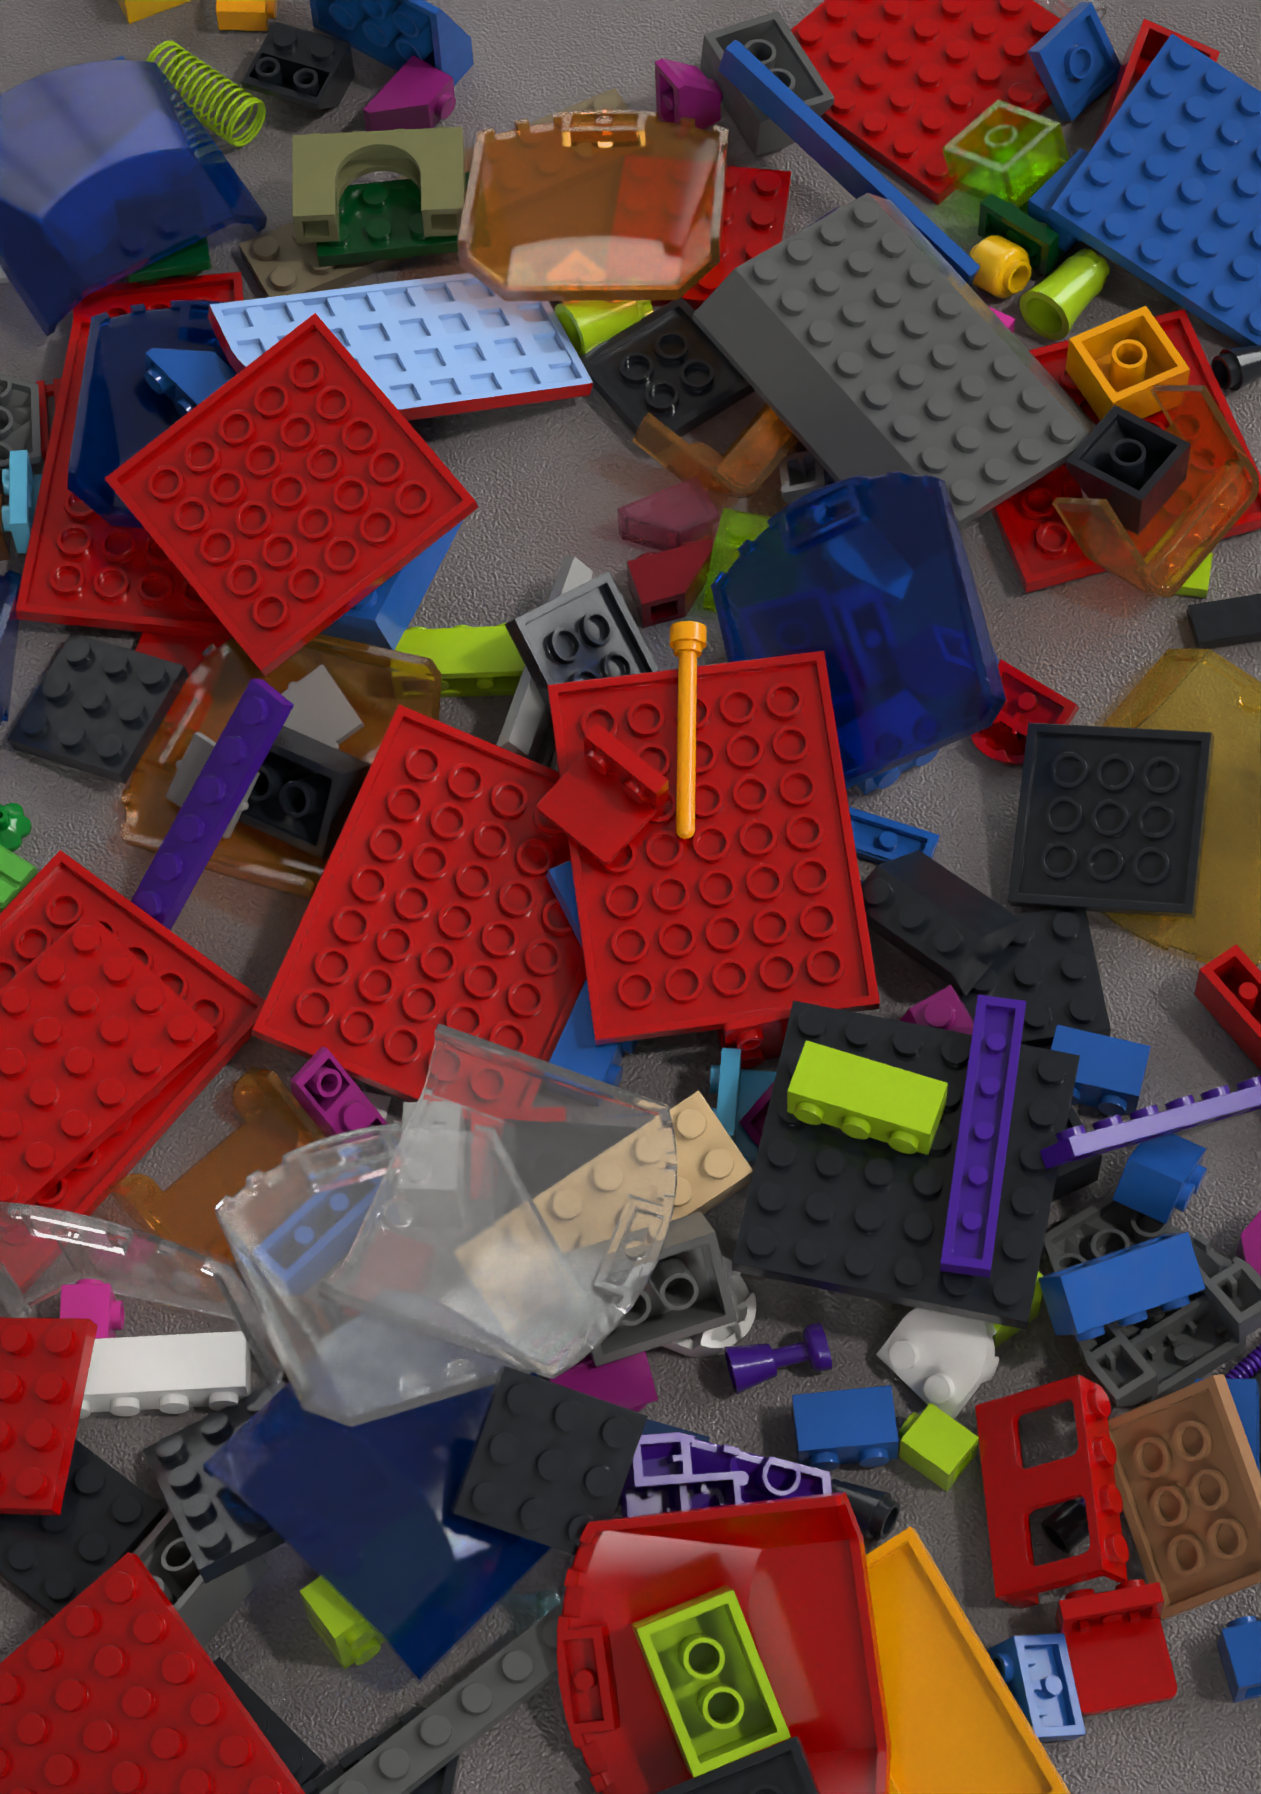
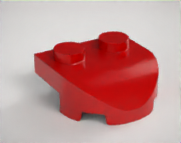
[967,659,1080,765]

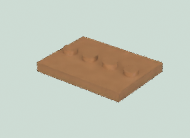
[1108,1374,1261,1620]

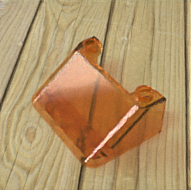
[107,1067,347,1297]

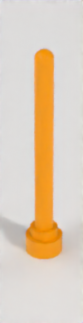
[669,621,707,839]

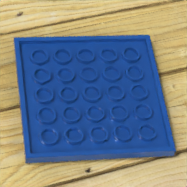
[1046,34,1261,347]

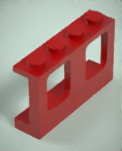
[975,1374,1129,1609]

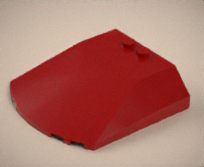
[557,1492,891,1794]

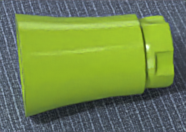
[1019,248,1110,340]
[555,280,654,357]

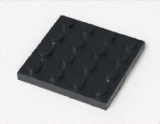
[1008,723,1214,918]
[143,1362,389,1584]

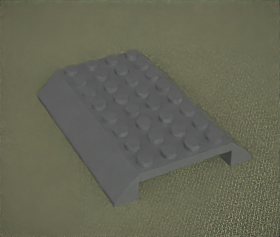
[692,193,1097,571]

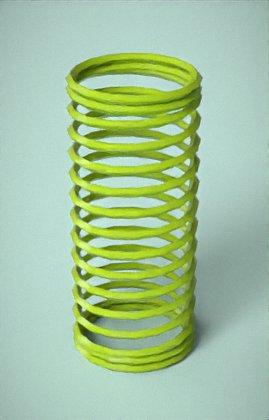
[142,40,266,147]

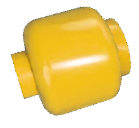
[969,235,1031,298]

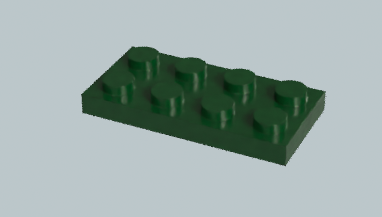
[316,171,488,267]

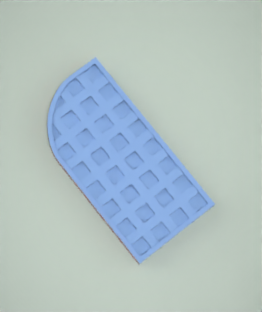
[207,265,593,421]

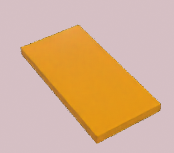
[866,1526,1071,1794]

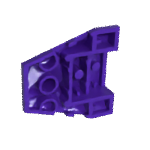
[621,1432,832,1517]

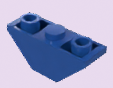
[144,348,237,417]

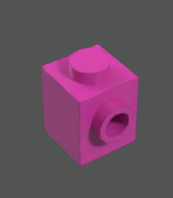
[60,1279,125,1339]

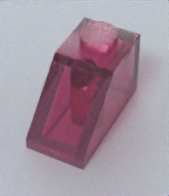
[617,476,721,551]

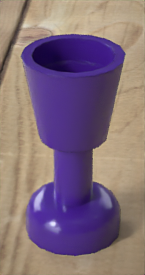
[724,1322,832,1394]

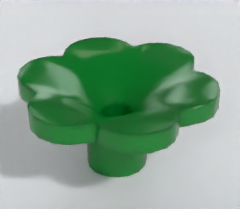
[0,803,32,852]

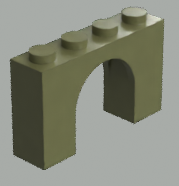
[292,126,467,243]

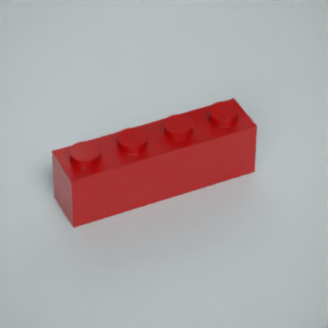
[1194,944,1261,1071]

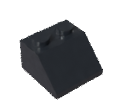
[1065,405,1191,535]

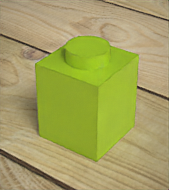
[898,1403,979,1492]

